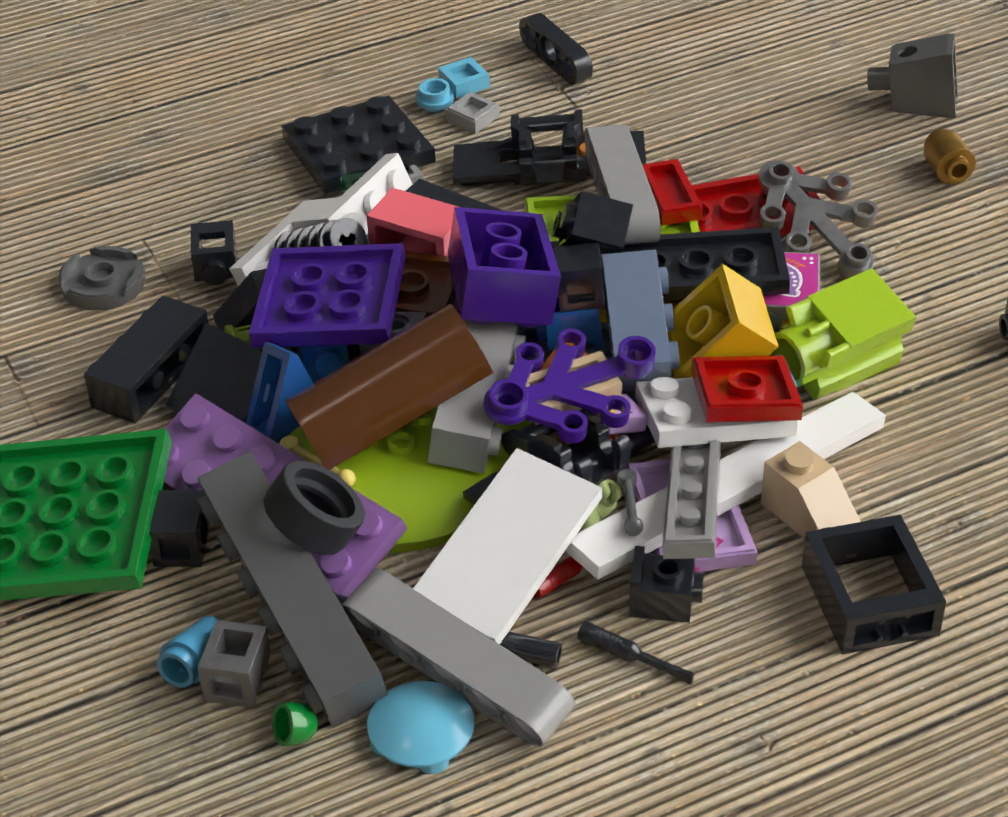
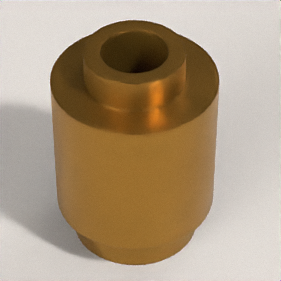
[923,129,976,184]

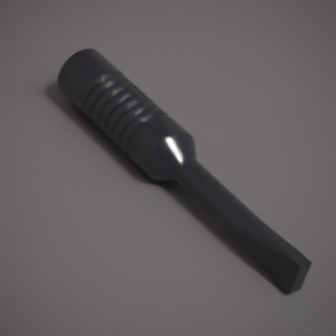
[577,621,695,685]

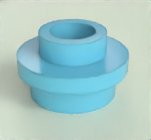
[416,78,454,113]

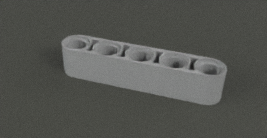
[585,124,660,245]
[341,568,576,747]

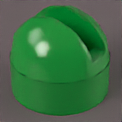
[272,702,318,746]

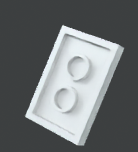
[635,377,798,448]

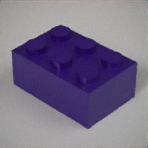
[447,207,561,327]

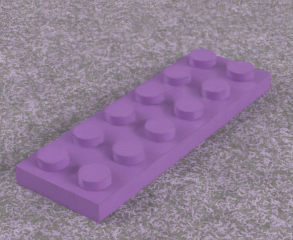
[163,393,407,597]

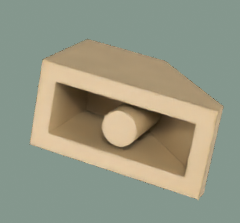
[761,441,861,539]

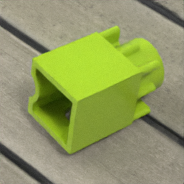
[770,268,917,400]

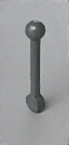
[617,469,644,536]

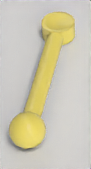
[280,435,356,487]

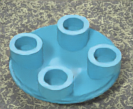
[367,681,474,774]

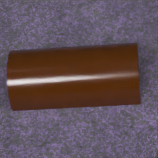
[285,304,494,470]

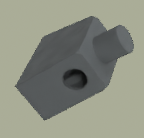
[867,33,958,118]

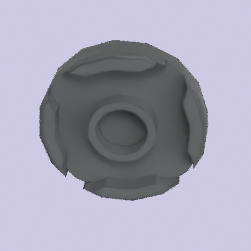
[58,246,146,310]

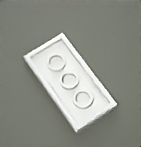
[413,448,602,644]

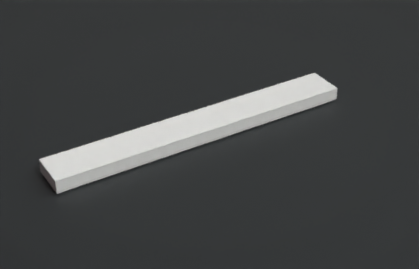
[566,391,886,579]

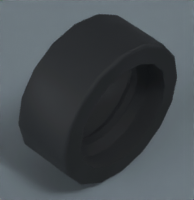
[263,461,365,555]

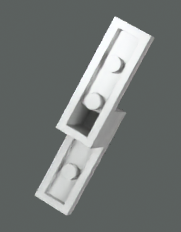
[230,153,413,286]

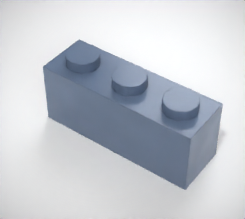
[602,249,680,392]

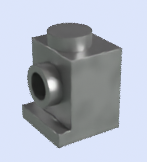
[198,620,271,708]

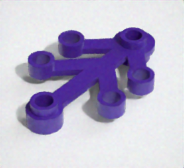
[483,328,656,443]

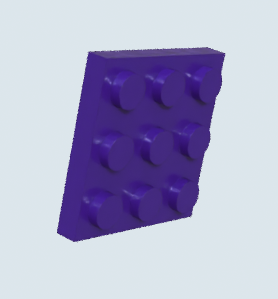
[249,243,406,348]

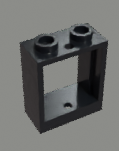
[802,514,946,655]

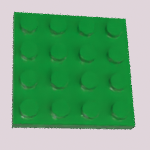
[0,429,172,601]

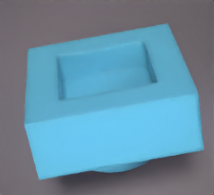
[438,57,490,98]

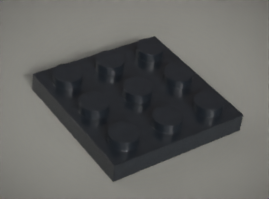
[281,96,436,194]

